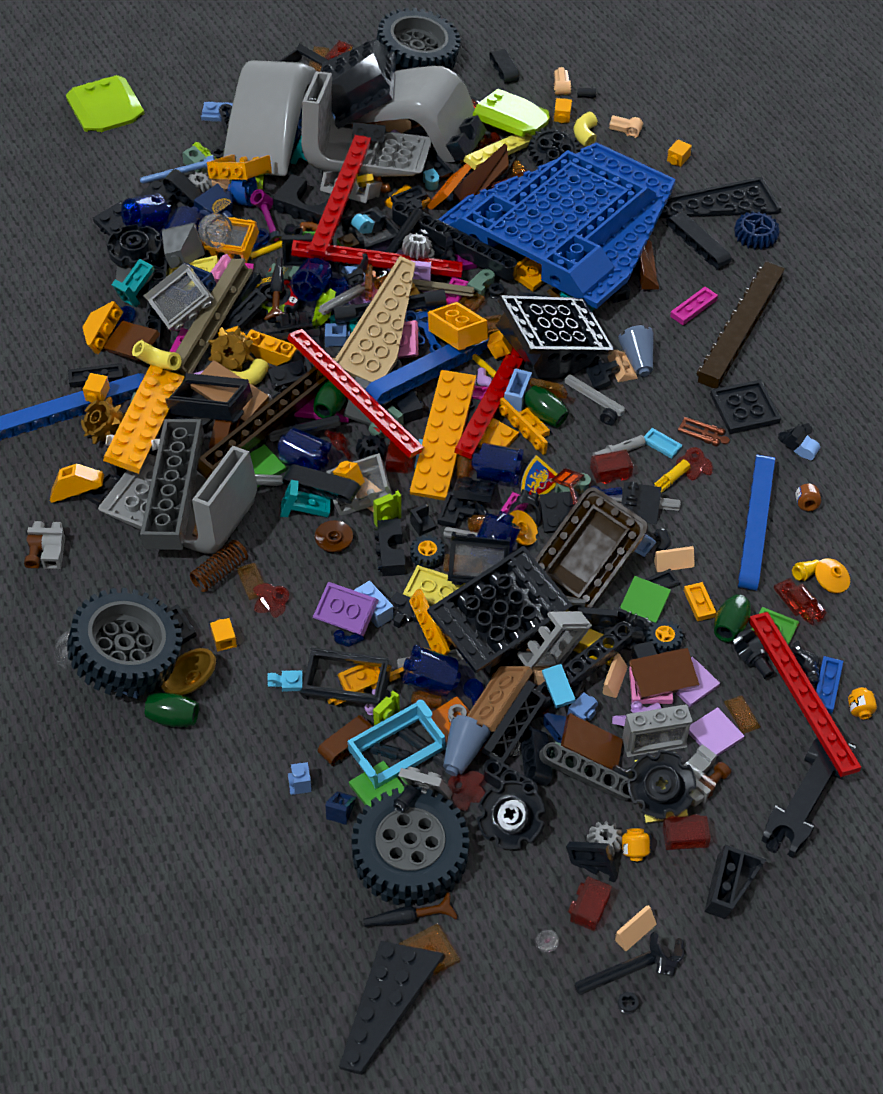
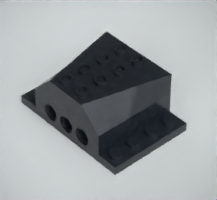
[321,39,396,129]
[495,295,614,378]
[427,546,573,677]

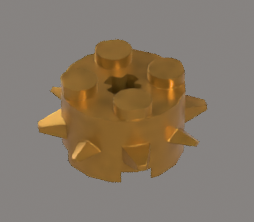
[208,327,254,372]
[81,397,124,445]

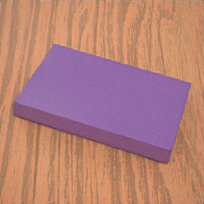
[312,582,379,636]

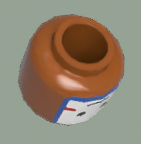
[795,484,821,511]

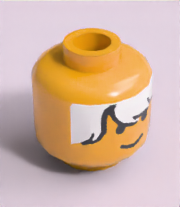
[848,688,877,720]
[622,828,650,861]

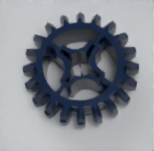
[734,211,780,250]

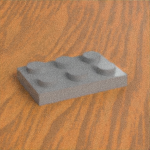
[399,767,453,800]

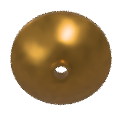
[161,648,216,695]

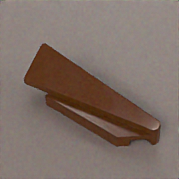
[453,143,509,203]
[637,240,659,289]

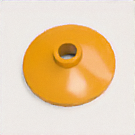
[506,510,538,546]
[815,558,850,593]

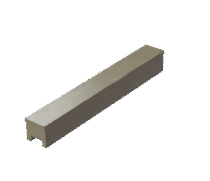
[174,258,253,375]

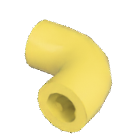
[573,112,597,147]
[132,340,182,370]
[230,359,269,386]

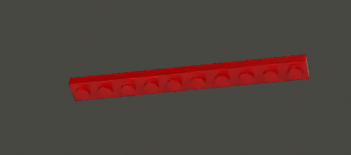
[309,135,371,257]
[291,240,463,278]
[287,329,424,458]
[454,347,524,459]
[749,612,861,777]

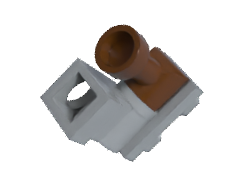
[24,521,65,569]
[683,744,731,807]

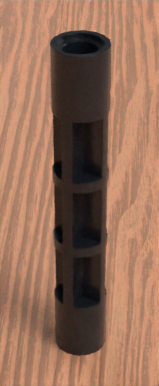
[333,289,447,324]

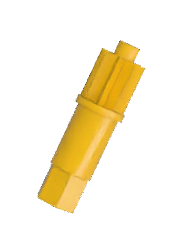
[654,459,691,492]

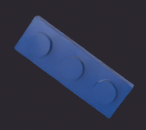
[816,656,843,714]

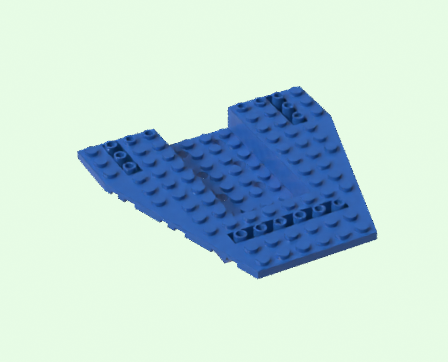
[438,142,676,309]

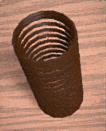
[190,540,248,592]

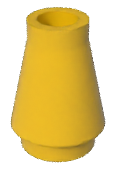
[792,560,819,581]

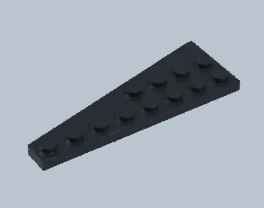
[660,177,781,217]

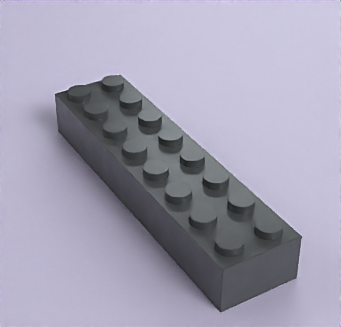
[140,419,204,550]

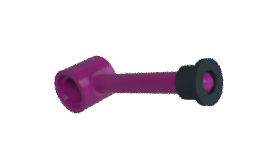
[250,189,282,244]

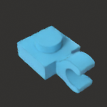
[268,671,302,692]

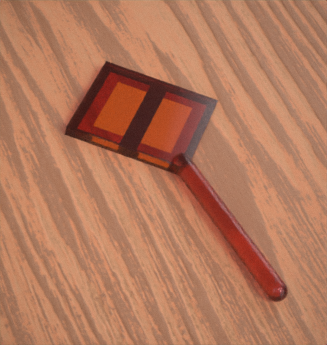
[551,468,584,505]

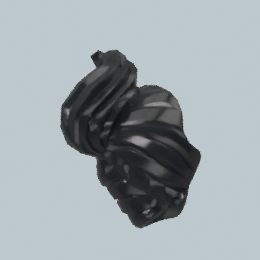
[791,640,820,685]

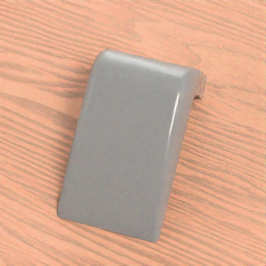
[223,60,316,176]
[347,66,475,163]
[302,71,431,176]
[98,446,257,554]

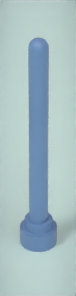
[140,155,215,183]

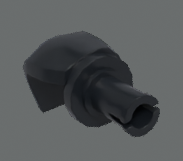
[733,629,775,679]

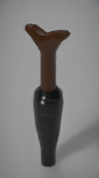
[264,257,285,321]
[363,892,457,927]

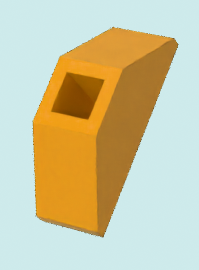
[82,301,123,354]
[246,329,298,366]
[50,464,104,503]

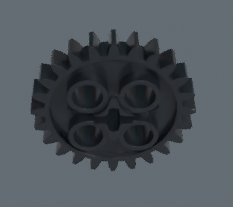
[528,127,581,166]

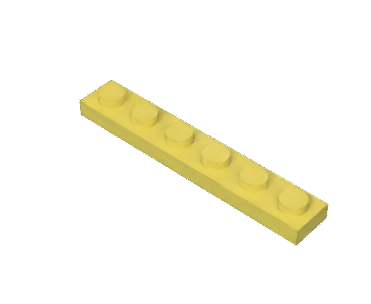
[464,133,532,170]

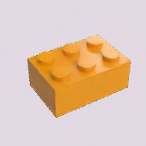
[428,302,488,350]

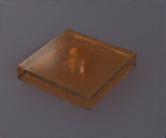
[399,923,460,976]

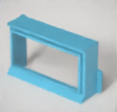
[347,700,446,789]

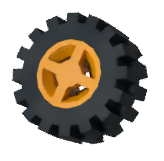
[410,535,445,569]
[646,619,683,654]

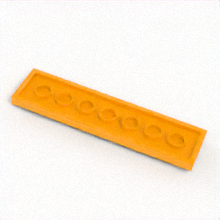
[103,365,184,474]
[410,370,477,501]

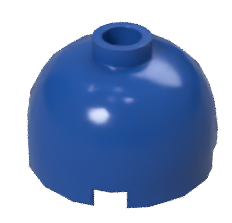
[228,177,257,207]

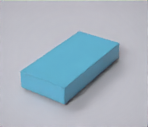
[644,428,682,459]
[542,664,575,708]

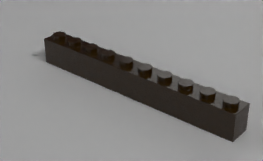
[696,261,785,389]
[197,366,329,479]

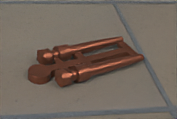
[678,417,730,447]

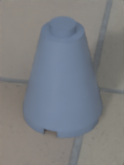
[618,325,654,377]
[443,715,491,776]

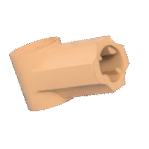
[554,67,571,95]
[609,116,643,138]

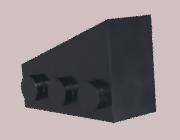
[704,844,766,919]

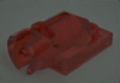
[773,578,826,625]

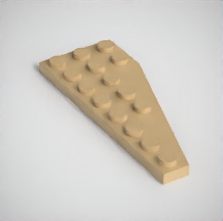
[335,256,415,382]

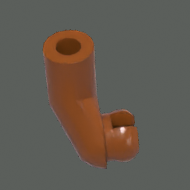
[374,176,391,193]
[299,222,318,231]

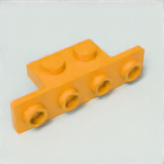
[499,397,550,455]
[409,589,452,662]
[328,664,405,706]

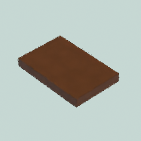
[103,321,160,361]
[629,648,700,700]
[561,713,623,770]

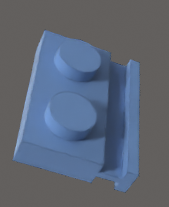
[201,102,233,121]

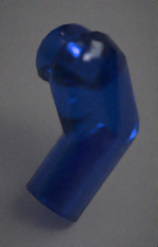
[334,630,364,647]

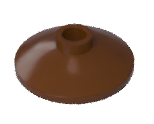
[315,520,353,552]

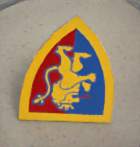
[521,455,561,495]

